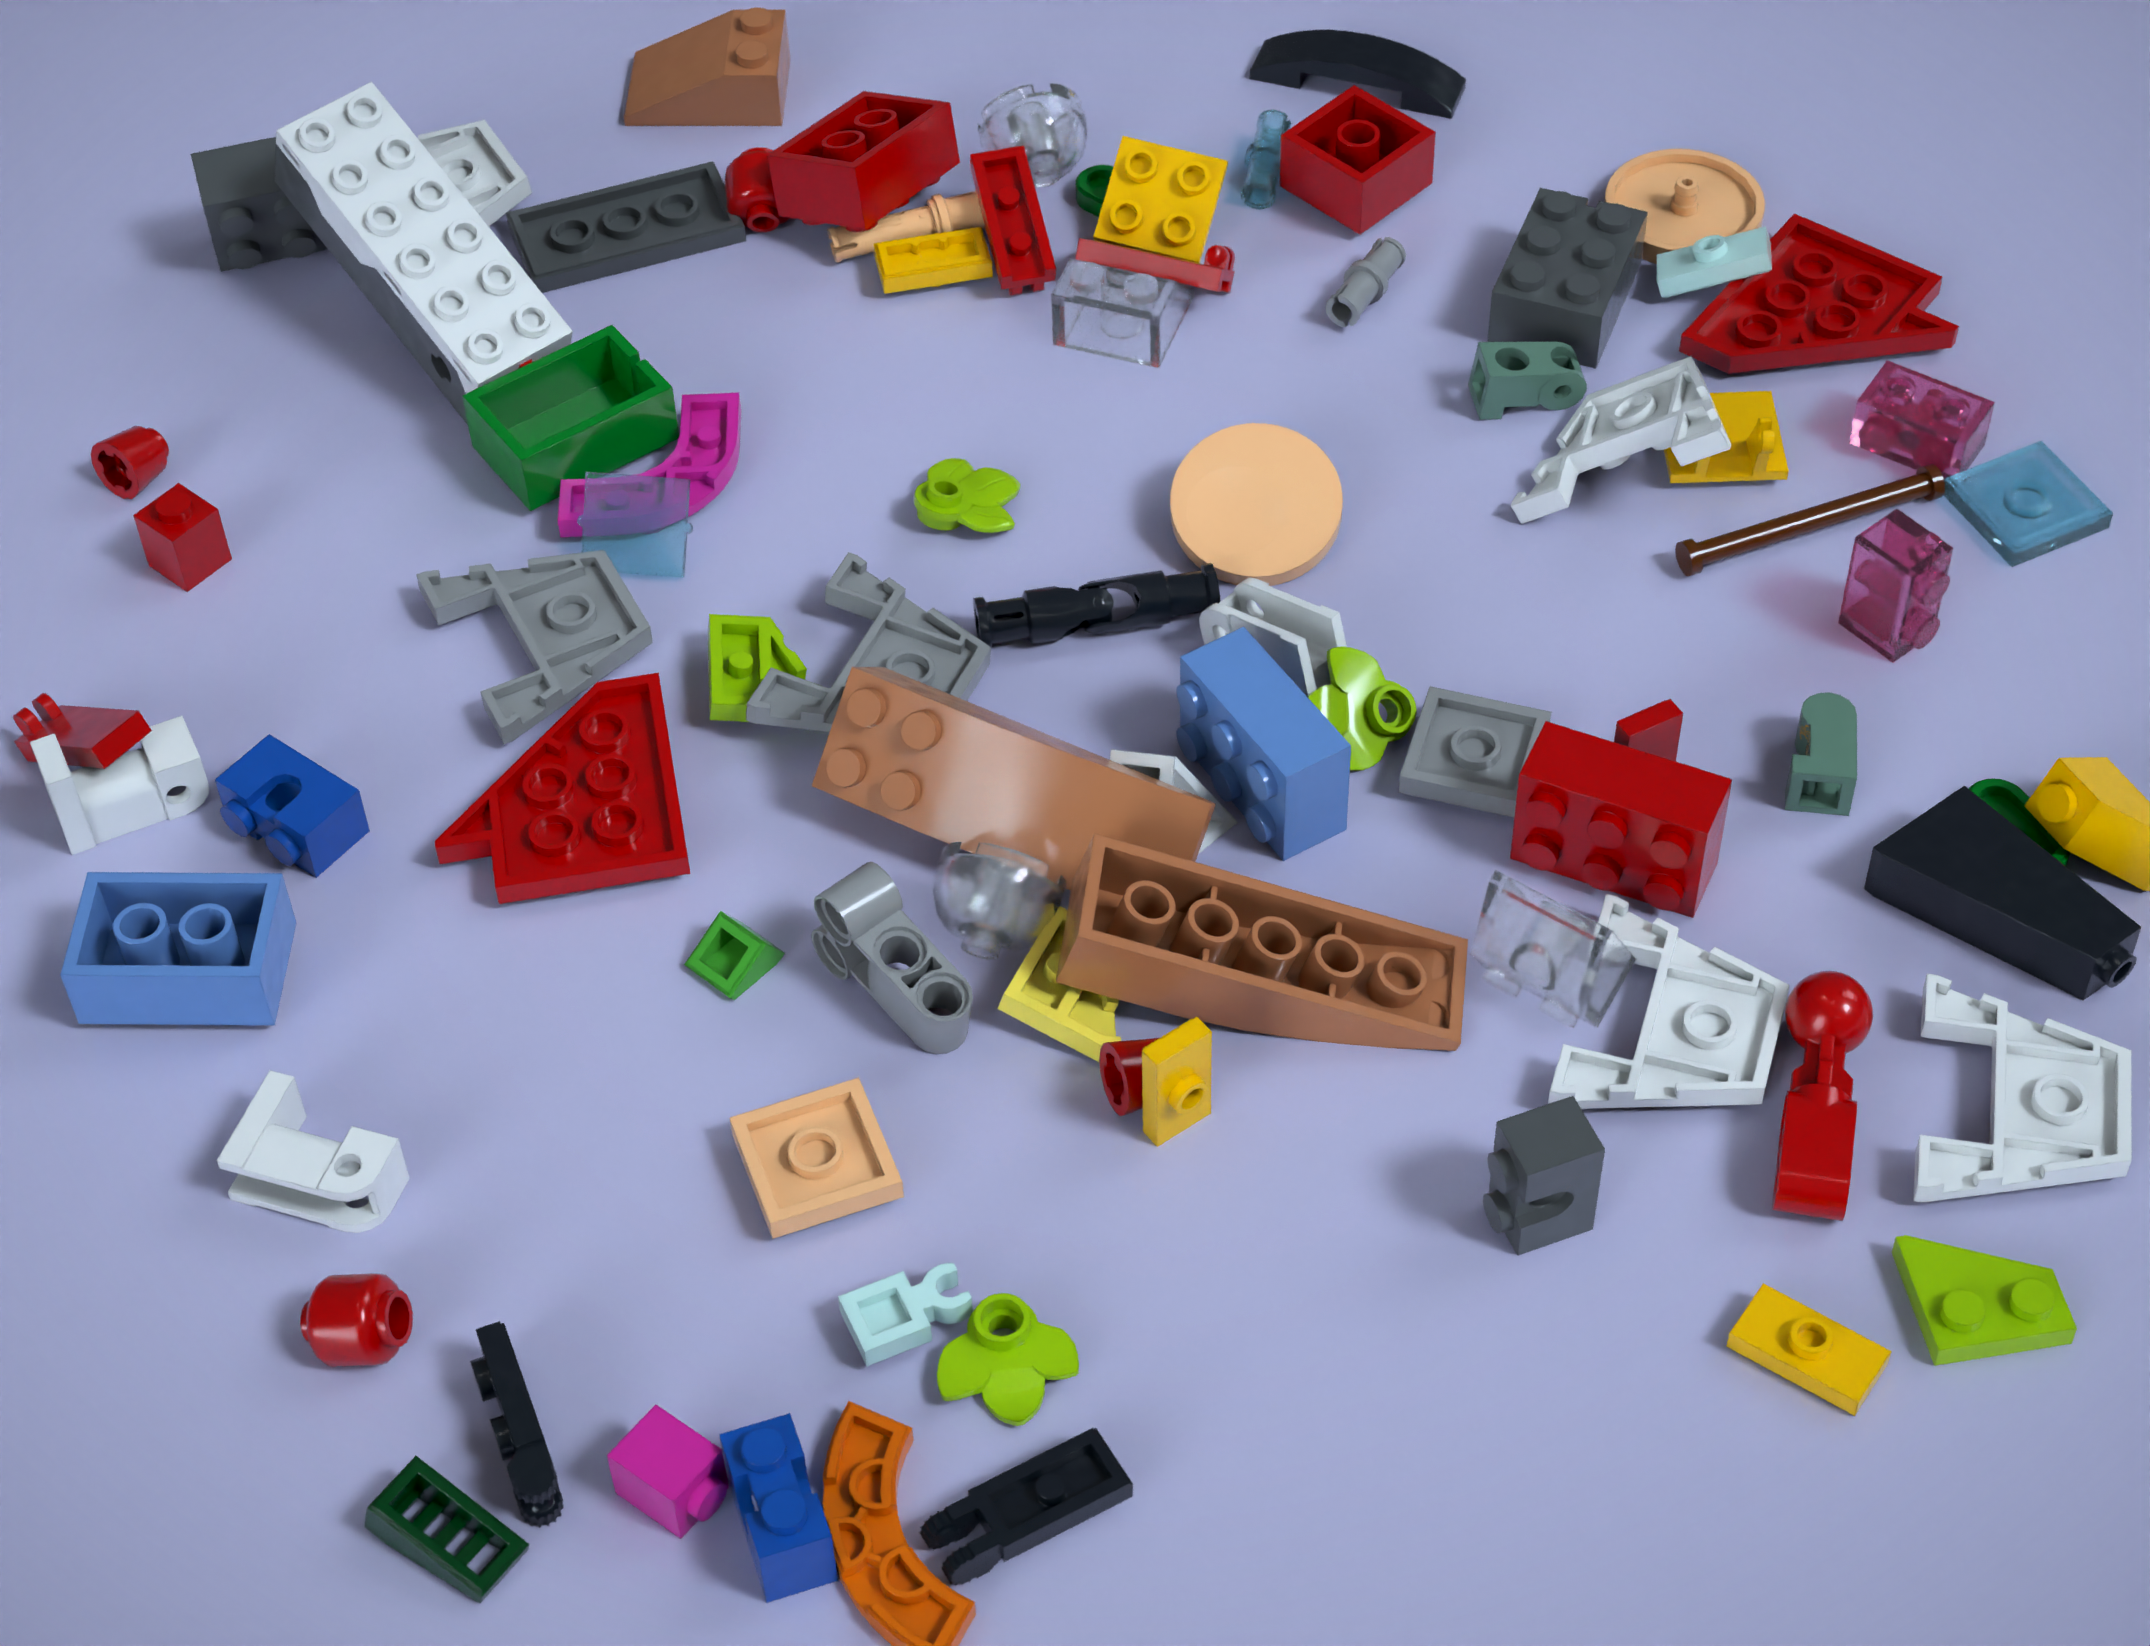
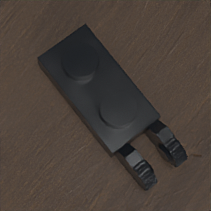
[470,1321,564,1528]
[919,1428,1133,1586]

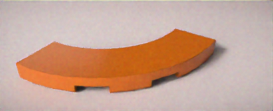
[823,1401,976,1646]

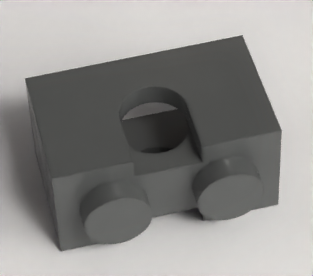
[1483,1096,1605,1256]

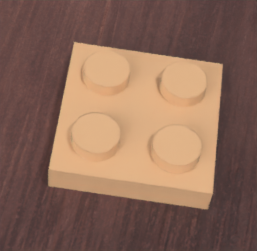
[729,1077,904,1239]

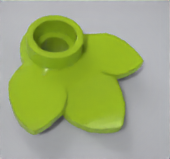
[913,458,1021,533]
[1307,646,1416,771]
[937,1293,1079,1426]

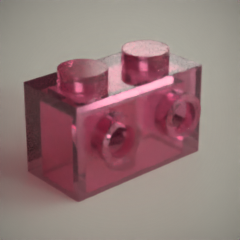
[1849,360,1995,486]
[1838,509,1953,663]

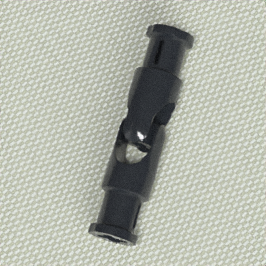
[973,563,1220,648]

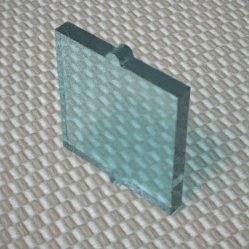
[577,472,693,577]

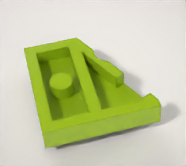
[708,614,807,722]
[1891,1235,2077,1366]

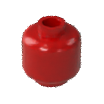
[725,147,790,232]
[300,1273,413,1366]

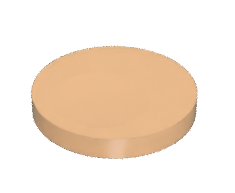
[1604,149,1765,264]
[1170,423,1343,586]

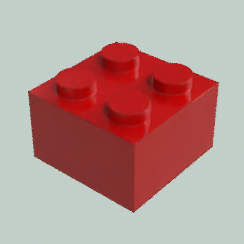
[1280,85,1436,235]

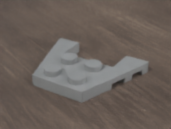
[416,550,653,744]
[746,552,991,732]

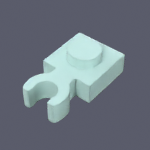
[838,1263,973,1366]

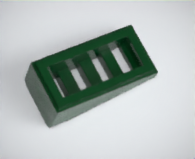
[364,1456,530,1603]

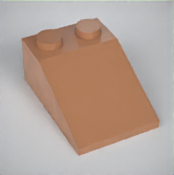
[624,7,790,126]

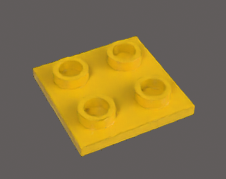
[1093,136,1228,263]
[1664,391,1789,483]

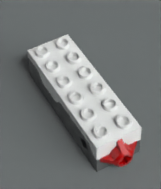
[274,82,573,425]

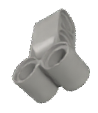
[811,862,973,1054]

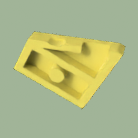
[997,905,1121,1062]

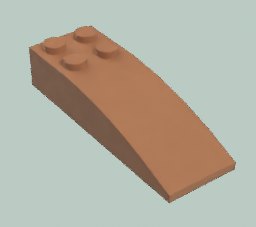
[812,667,1216,890]
[1056,833,1468,1051]

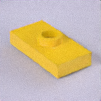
[873,227,993,294]
[1142,1017,1212,1147]
[1726,1283,1892,1416]

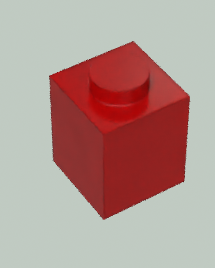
[133,483,232,592]

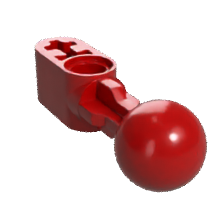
[1772,971,1873,1221]

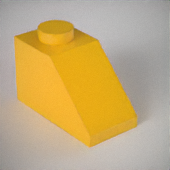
[2024,757,2150,891]

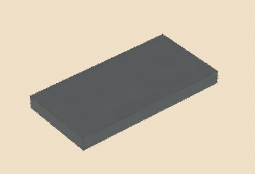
[506,161,746,293]

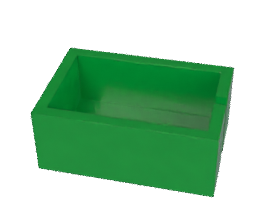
[462,325,679,511]

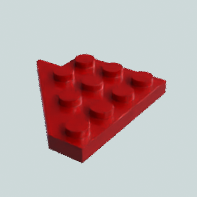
[1679,213,1959,374]
[435,673,691,904]

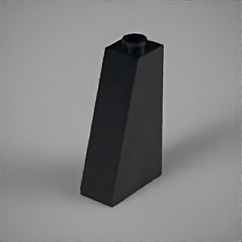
[1864,786,2141,1001]

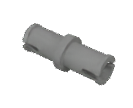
[1325,237,1406,327]

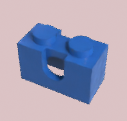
[215,734,370,878]
[719,1413,838,1603]

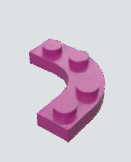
[558,392,741,538]

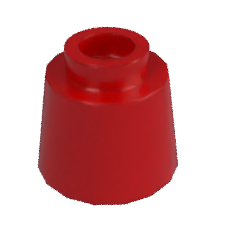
[91,426,169,499]
[1099,1038,1159,1116]

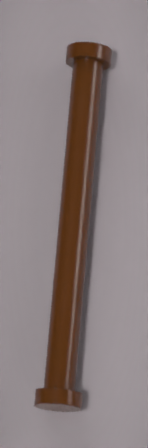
[1675,464,1945,576]

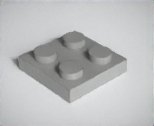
[1398,686,1551,817]

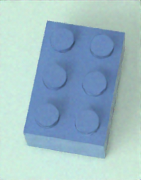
[1176,627,1351,861]
[60,872,297,1026]

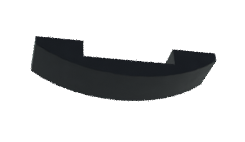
[1250,30,1466,119]

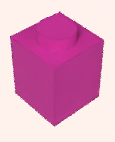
[607,1404,729,1539]

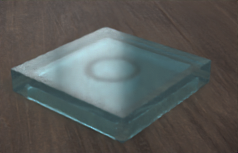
[1944,440,2113,567]

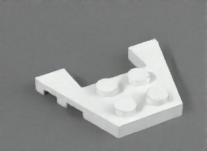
[418,120,532,226]
[1511,356,1731,524]
[1548,894,1790,1109]
[1913,974,2132,1202]

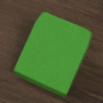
[684,911,785,1000]

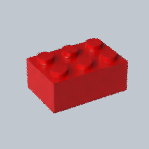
[767,91,960,232]
[1510,721,1732,918]

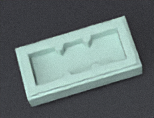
[1657,226,1772,298]

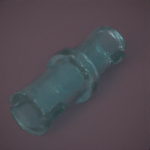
[1241,109,1292,209]

